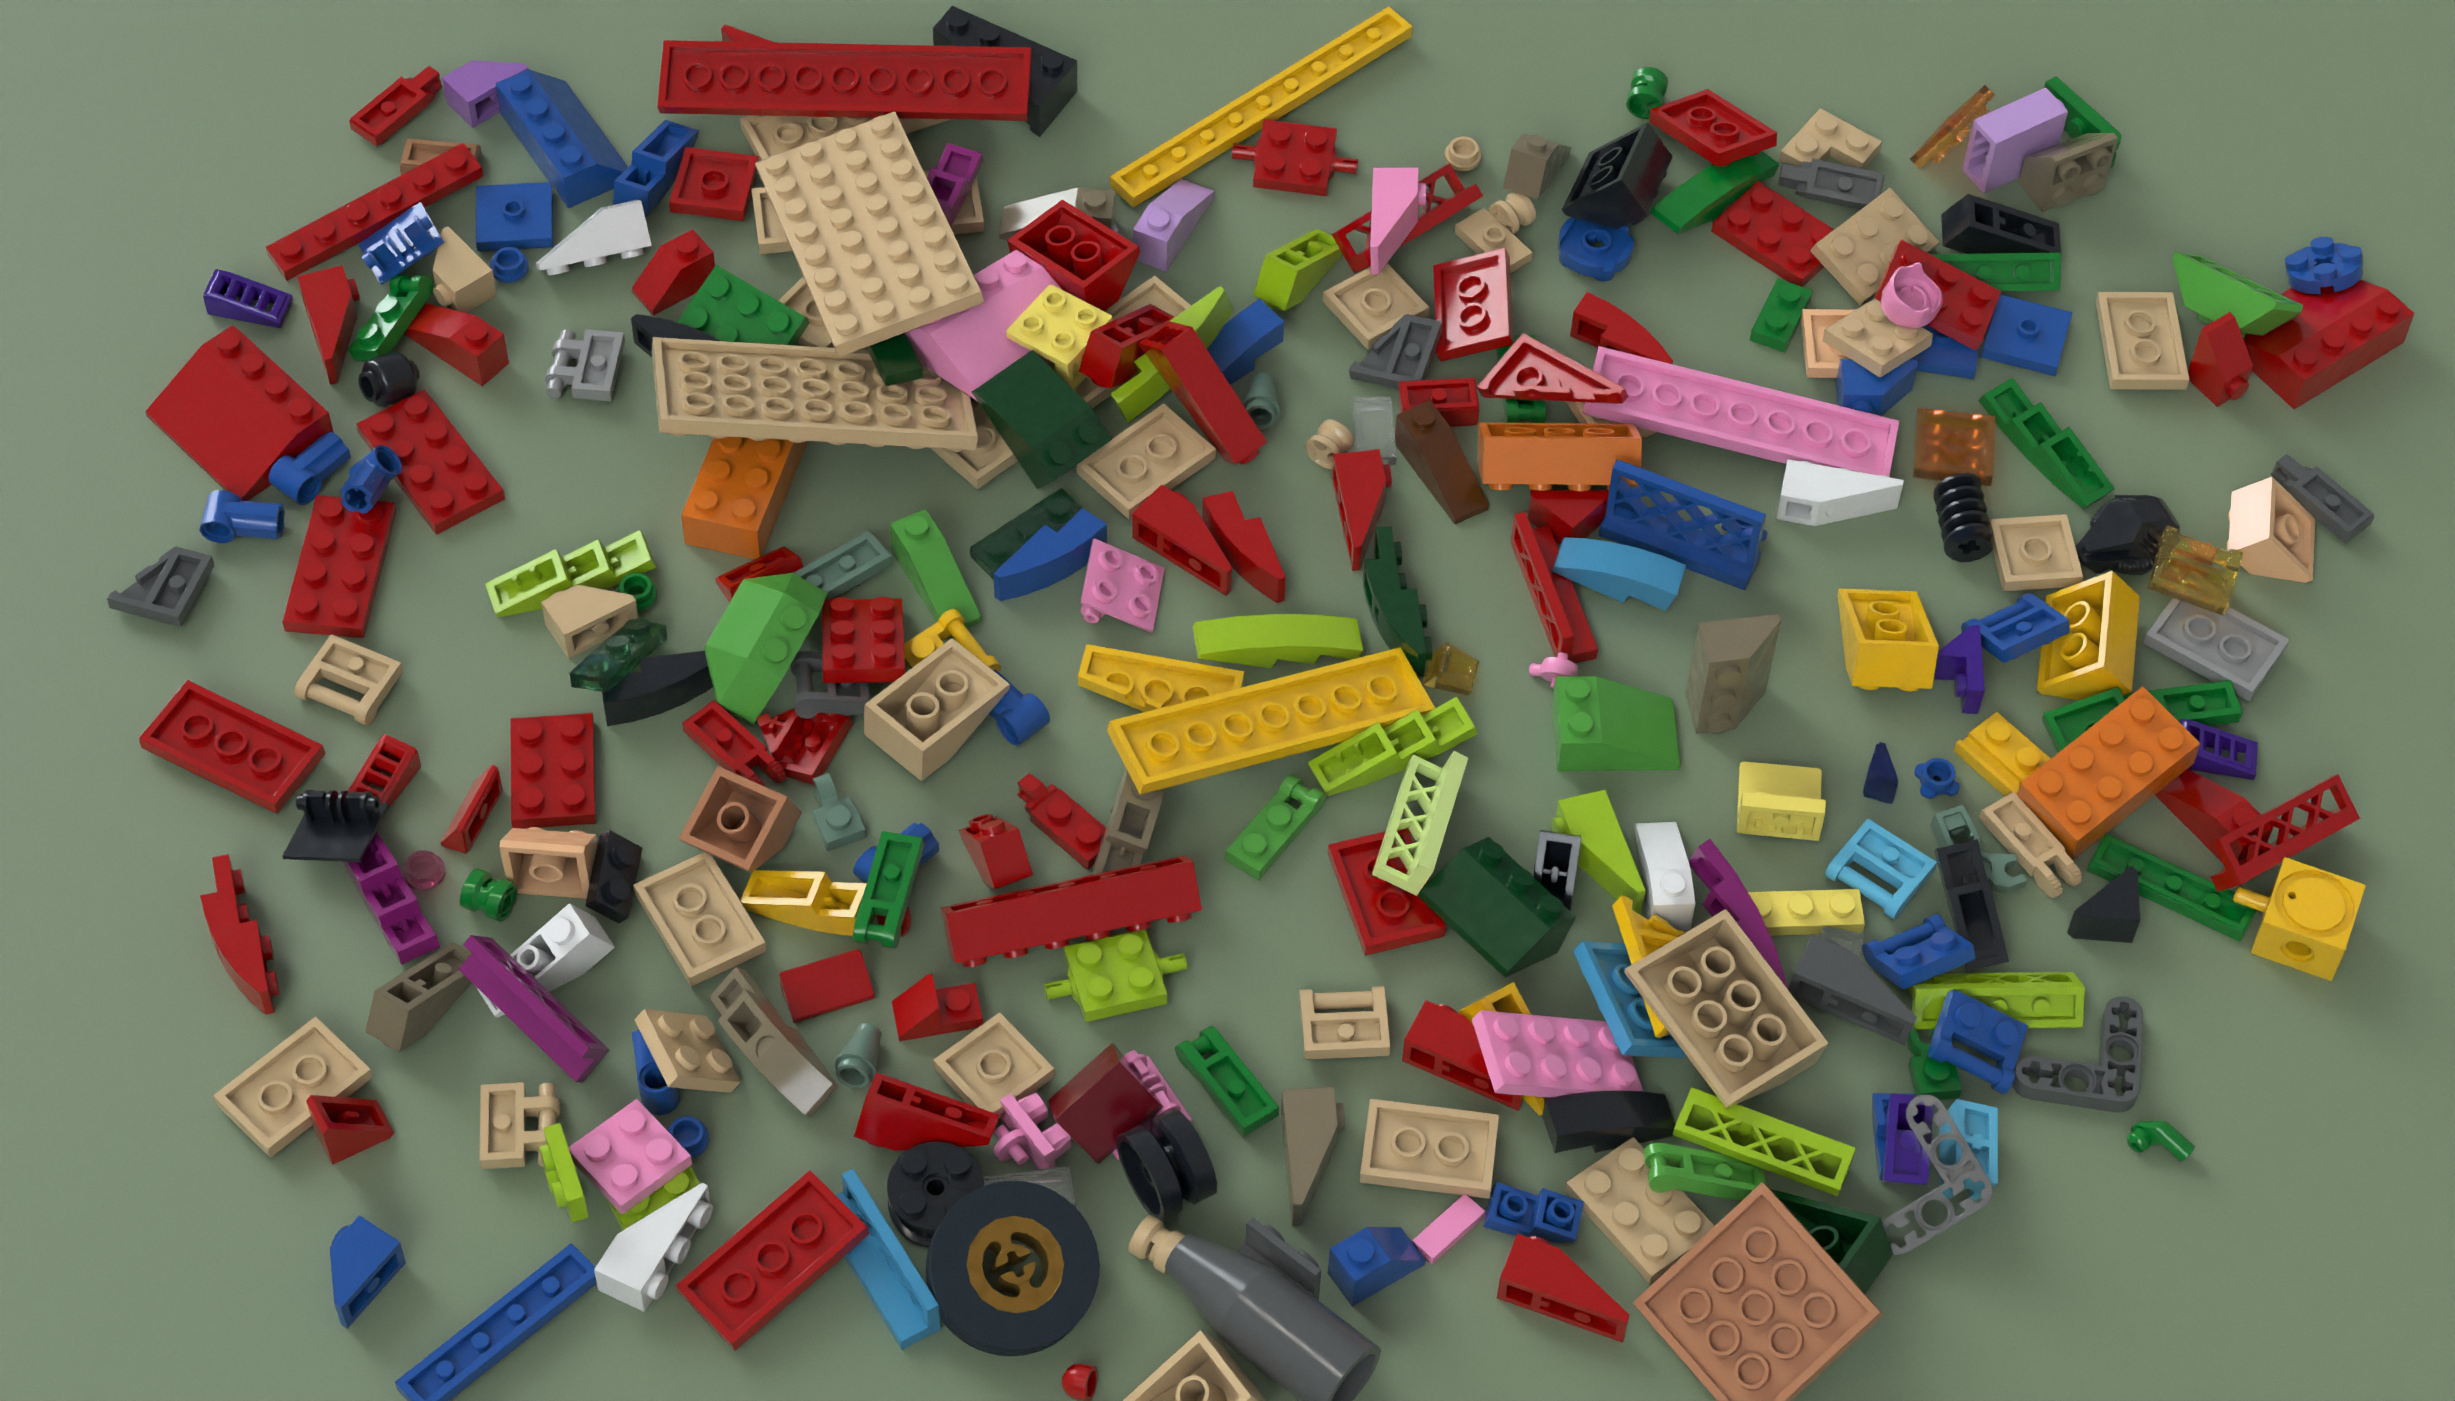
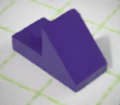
[1934,625,1985,714]
[1882,1093,1934,1186]

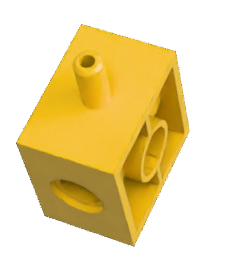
[2233,857,2366,981]

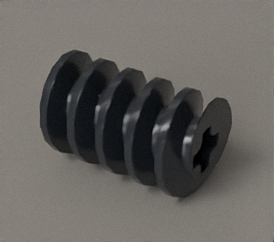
[1933,473,1993,562]

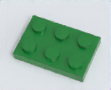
[677,265,810,346]

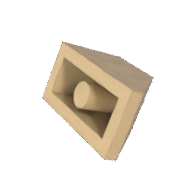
[433,226,497,313]
[541,585,639,659]

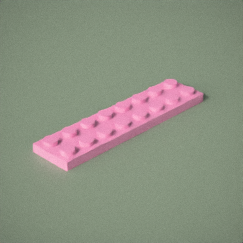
[1583,346,1899,477]

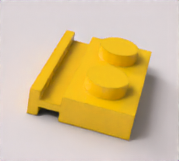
[1953,712,2051,796]

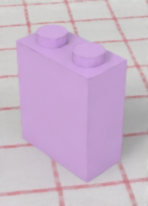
[1962,87,2068,194]

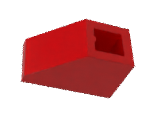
[959,814,1033,889]

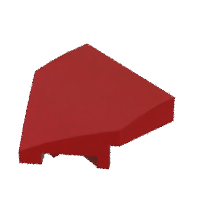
[756,707,853,785]

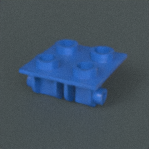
[358,202,444,285]

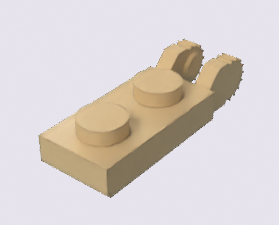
[1979,792,2083,899]

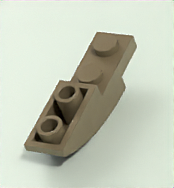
[1091,767,1165,875]
[709,966,838,1117]

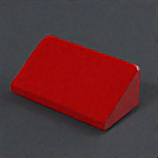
[1398,378,1480,427]
[715,546,803,603]
[440,765,503,854]
[779,949,875,1023]

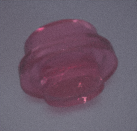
[403,850,446,891]

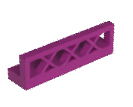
[458,935,609,1083]

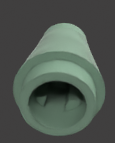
[1243,373,1280,429]
[835,1023,882,1088]

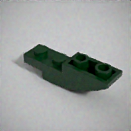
[1363,526,1432,677]

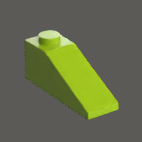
[1253,228,1343,311]
[1551,790,1646,914]

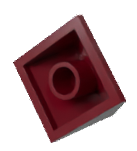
[1048,1043,1164,1164]

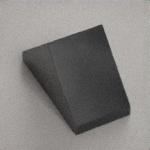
[1533,830,1581,911]
[2067,866,2140,943]

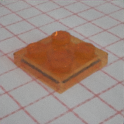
[1910,85,1995,169]
[1913,408,1995,486]

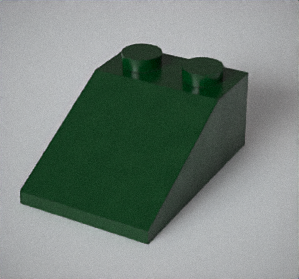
[972,350,1112,489]
[1771,1189,1893,1294]

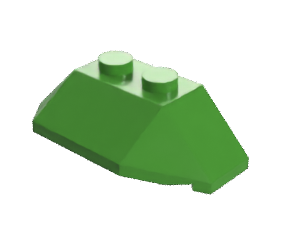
[2172,251,2303,339]
[704,573,828,726]

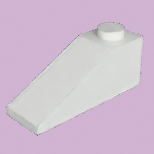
[1635,822,1696,931]

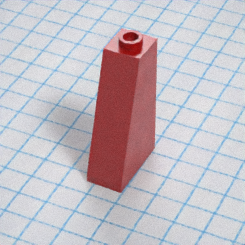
[1138,321,1267,465]

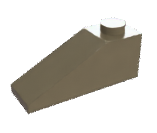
[1503,134,1572,199]
[999,187,1115,240]
[365,942,472,1052]
[1281,1087,1345,1226]

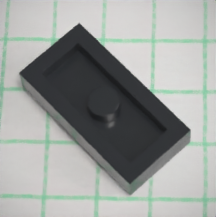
[585,830,642,923]

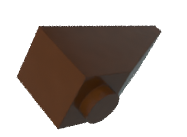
[1394,400,1489,524]

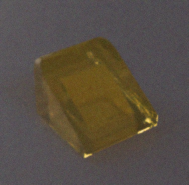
[1423,642,1479,695]

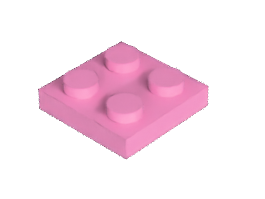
[568,1099,692,1215]

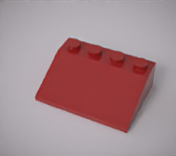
[2243,280,2415,410]
[145,325,334,501]

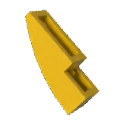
[740,870,876,936]

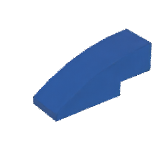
[613,120,699,217]
[1207,299,1284,385]
[994,508,1107,601]

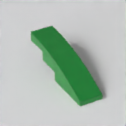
[1650,151,1779,234]
[1978,377,2115,509]

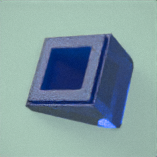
[1863,742,1898,804]

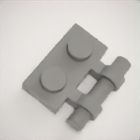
[545,329,625,401]

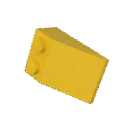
[1837,588,1939,692]

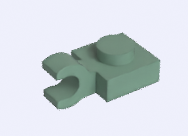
[812,773,866,851]

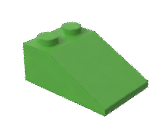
[1551,676,1680,771]

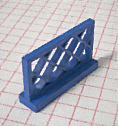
[1599,459,1766,590]

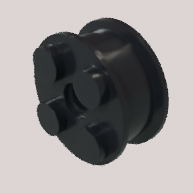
[887,1142,984,1247]

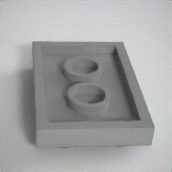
[2143,583,2290,701]

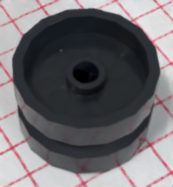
[1116,1108,1217,1221]

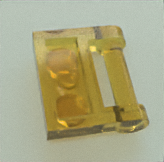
[2147,525,2243,616]

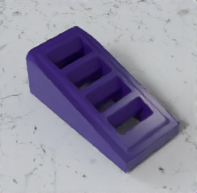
[203,269,293,328]
[2179,719,2258,780]

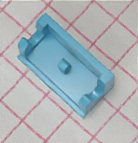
[1939,1099,1998,1201]

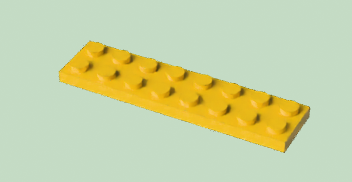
[1107,647,1435,795]

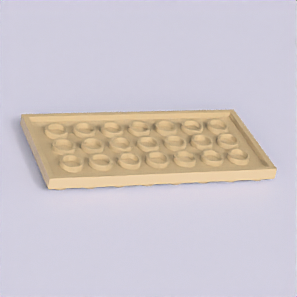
[755,112,984,357]
[652,337,978,452]

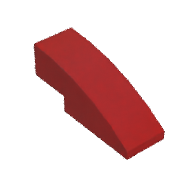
[1570,292,1673,364]
[1202,490,1286,603]

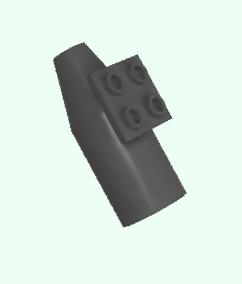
[1165,1217,1381,1401]

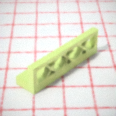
[1372,751,1468,896]

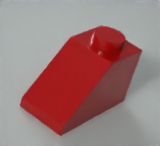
[632,229,715,316]
[2188,312,2253,407]

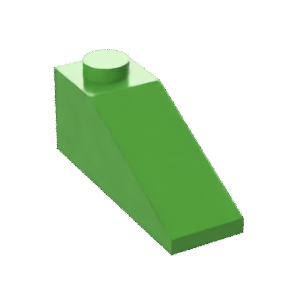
[890,509,982,628]

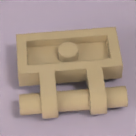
[479,1082,560,1169]

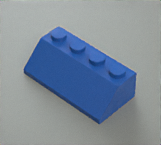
[495,69,628,208]

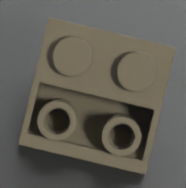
[2018,133,2118,212]

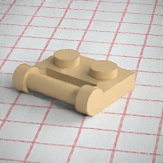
[294,634,403,726]
[1299,986,1390,1060]

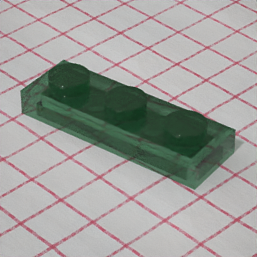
[970,488,1084,580]
[569,618,668,693]

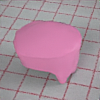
[1881,262,1943,328]

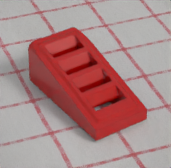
[348,734,421,809]

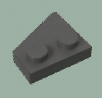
[1349,314,1443,389]
[107,546,215,627]

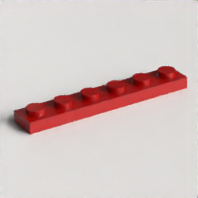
[266,143,484,281]

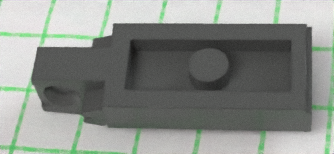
[1778,159,1885,210]
[2271,454,2375,543]

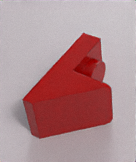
[891,974,983,1042]

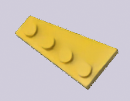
[1078,644,1245,712]

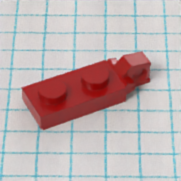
[349,66,442,147]
[1017,773,1106,869]

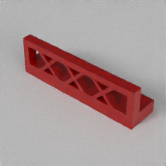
[1331,163,1483,273]
[1511,512,1598,663]
[2210,774,2360,892]

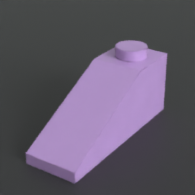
[1133,179,1215,272]

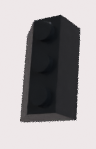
[1562,123,1673,229]

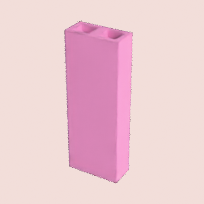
[1412,1194,1486,1264]

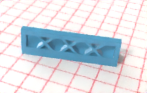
[836,1169,941,1350]

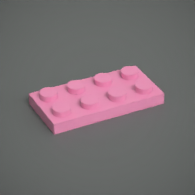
[1472,1010,1644,1098]

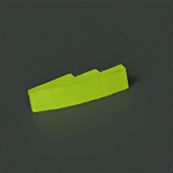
[1110,285,1234,423]
[485,530,657,618]
[1192,614,1363,669]
[1308,696,1478,797]

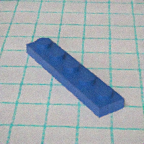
[395,1243,597,1401]

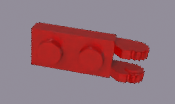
[682,700,787,787]

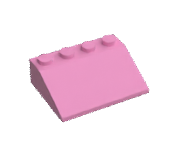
[905,250,1062,402]

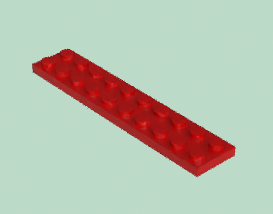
[657,40,1032,121]

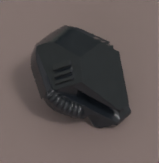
[2075,495,2180,575]

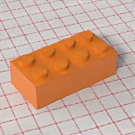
[1477,422,1642,491]
[681,436,808,560]
[2018,686,2200,860]

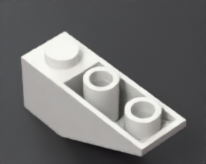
[536,200,652,275]
[1776,459,1904,526]
[476,903,615,1018]
[594,1183,713,1312]

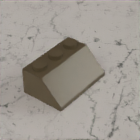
[1686,614,1781,733]

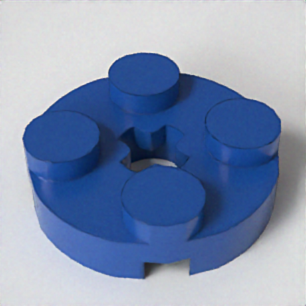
[1558,217,1634,282]
[2285,237,2363,294]

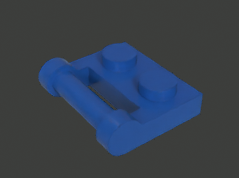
[1961,593,2070,663]
[1862,914,1976,990]
[1928,989,2028,1094]

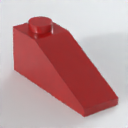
[297,265,360,385]
[404,303,509,387]
[1079,304,1174,389]
[1331,449,1392,571]
[1132,484,1232,596]
[2155,769,2273,862]
[1402,1000,1524,1111]
[853,1072,1000,1151]
[1497,1233,1630,1343]

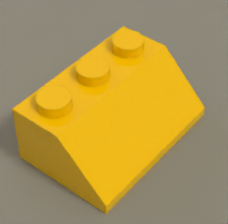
[2037,571,2140,701]

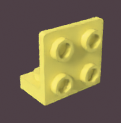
[1006,285,1113,390]
[1736,761,1826,841]

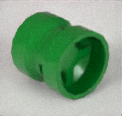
[1626,67,1668,119]
[460,868,518,922]

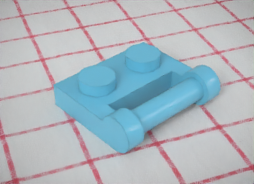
[1825,819,1937,920]

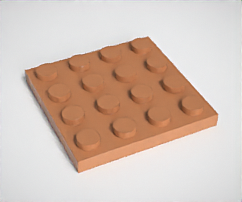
[1633,1182,1884,1401]

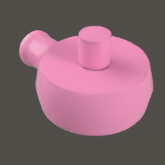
[1529,652,1578,689]

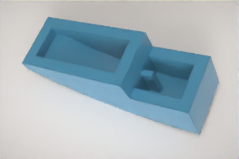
[1552,537,1686,611]

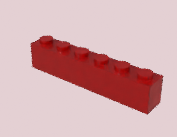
[940,855,1202,967]

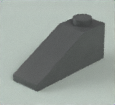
[1788,934,1917,1045]

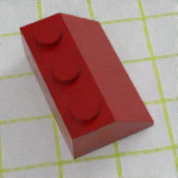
[1007,199,1140,312]

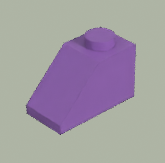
[442,60,529,128]

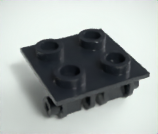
[282,790,389,862]

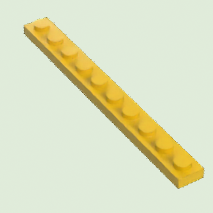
[1110,6,1413,208]

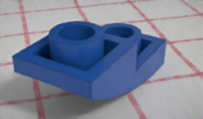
[1483,1182,1584,1243]

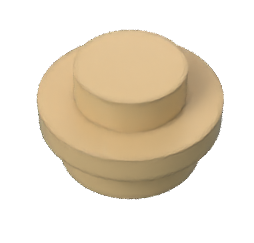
[1444,136,1482,171]

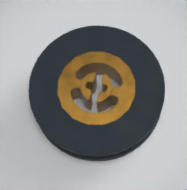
[925,1181,1100,1356]

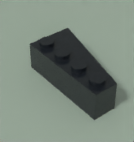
[933,6,1077,137]

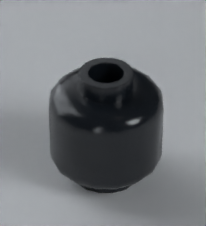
[358,351,419,407]

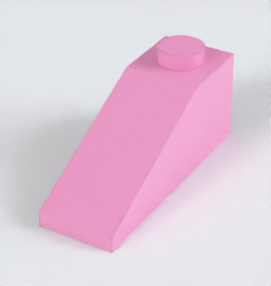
[1370,168,1426,274]

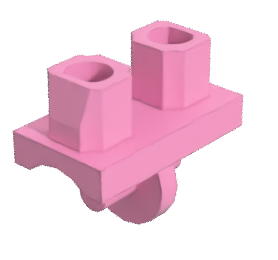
[993,1093,1071,1178]

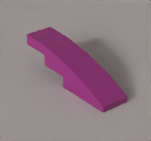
[927,143,984,227]
[343,831,440,965]
[1689,839,1789,989]

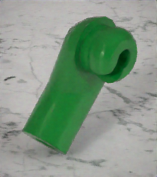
[2127,1121,2195,1162]

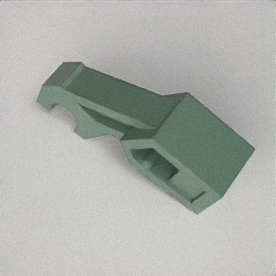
[1930,805,2027,893]

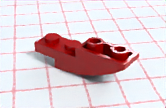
[200,854,280,1015]

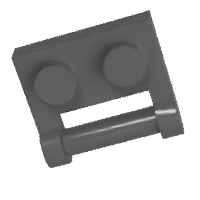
[791,651,870,719]

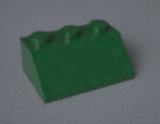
[1418,837,1576,977]

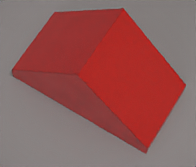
[1528,490,1609,544]
[306,1095,394,1165]

